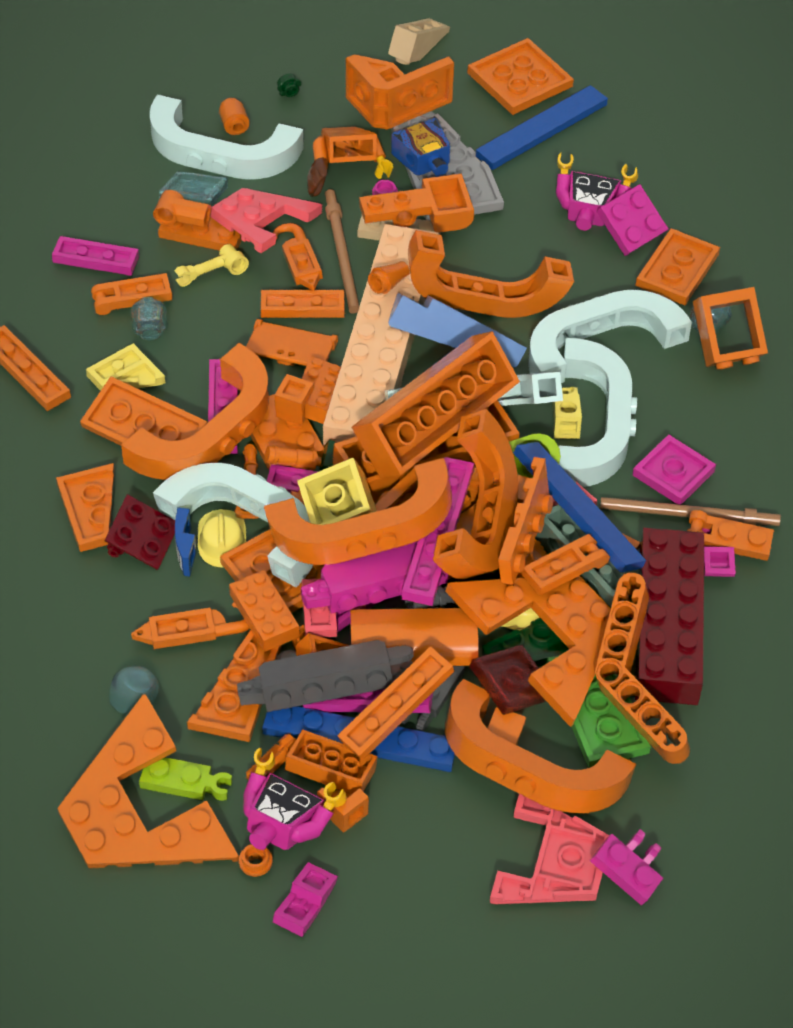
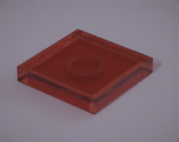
[469,645,546,715]

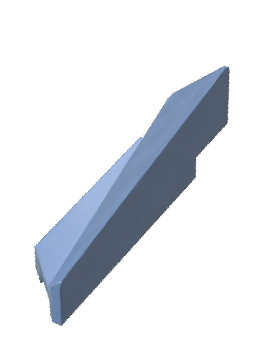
[388,292,527,367]

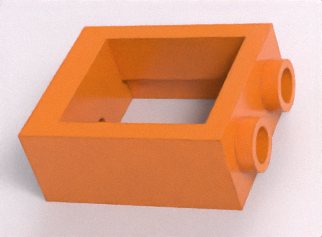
[693,287,768,370]

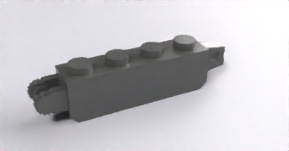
[237,640,414,712]

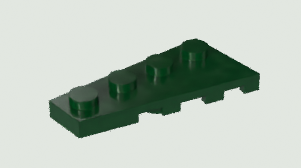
[482,618,569,678]

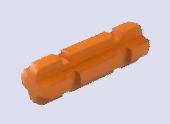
[246,734,296,780]

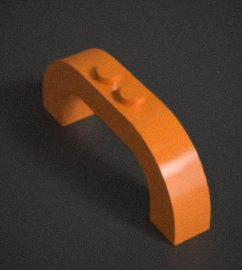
[408,230,574,318]
[121,343,269,480]
[433,409,518,579]
[264,458,452,565]
[445,679,636,813]

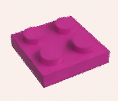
[597,184,668,256]
[633,435,716,505]

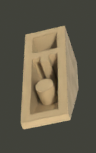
[388,18,450,65]

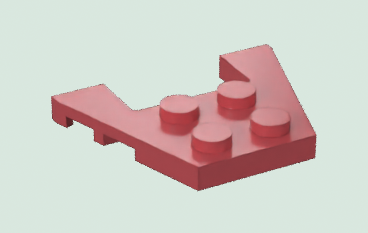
[210,188,322,253]
[490,794,610,904]

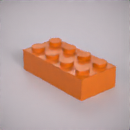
[302,356,341,424]
[229,570,300,652]
[285,729,378,794]

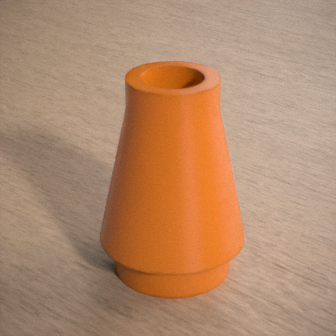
[368,261,410,294]

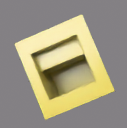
[552,387,582,439]

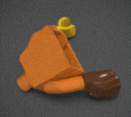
[307,127,393,197]

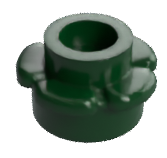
[277,74,301,97]

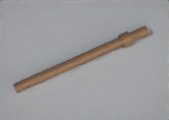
[325,189,359,314]
[600,497,781,526]

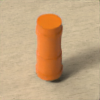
[265,445,322,471]

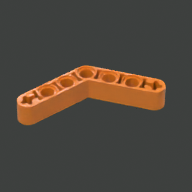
[595,573,690,764]

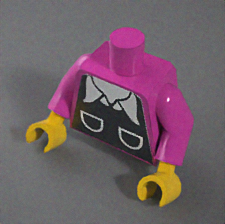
[556,153,639,231]
[243,748,346,850]

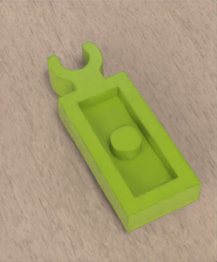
[139,757,232,801]

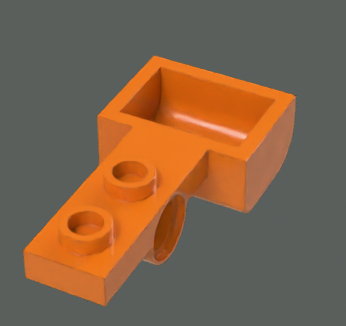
[359,173,474,233]

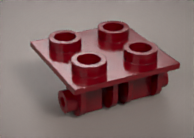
[104,494,175,570]

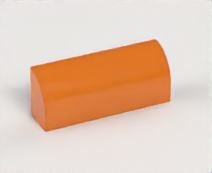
[350,608,478,666]

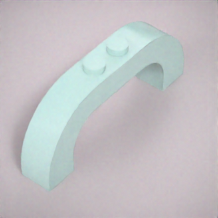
[150,94,304,179]
[528,290,692,383]
[559,338,637,487]
[385,372,563,406]
[153,463,313,587]

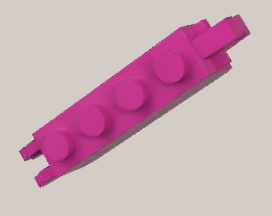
[301,541,450,614]

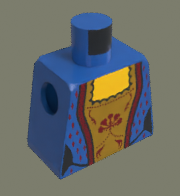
[391,118,450,177]

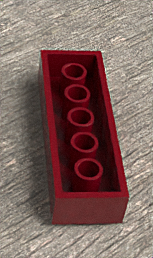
[635,527,704,705]

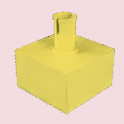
[297,458,377,525]

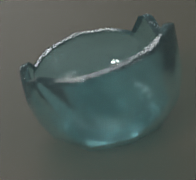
[108,665,160,714]

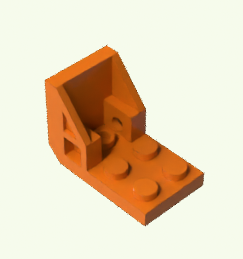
[346,54,454,130]

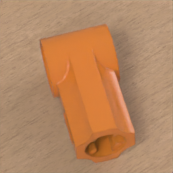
[153,190,211,227]

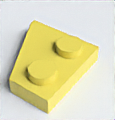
[86,343,165,391]

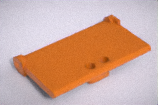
[246,319,338,366]

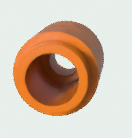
[219,98,249,135]

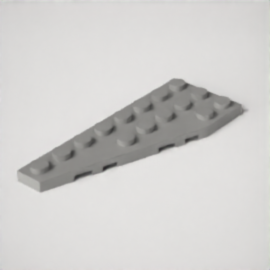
[391,111,504,221]

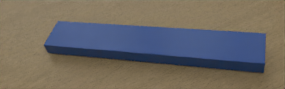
[476,85,608,170]
[513,442,646,573]

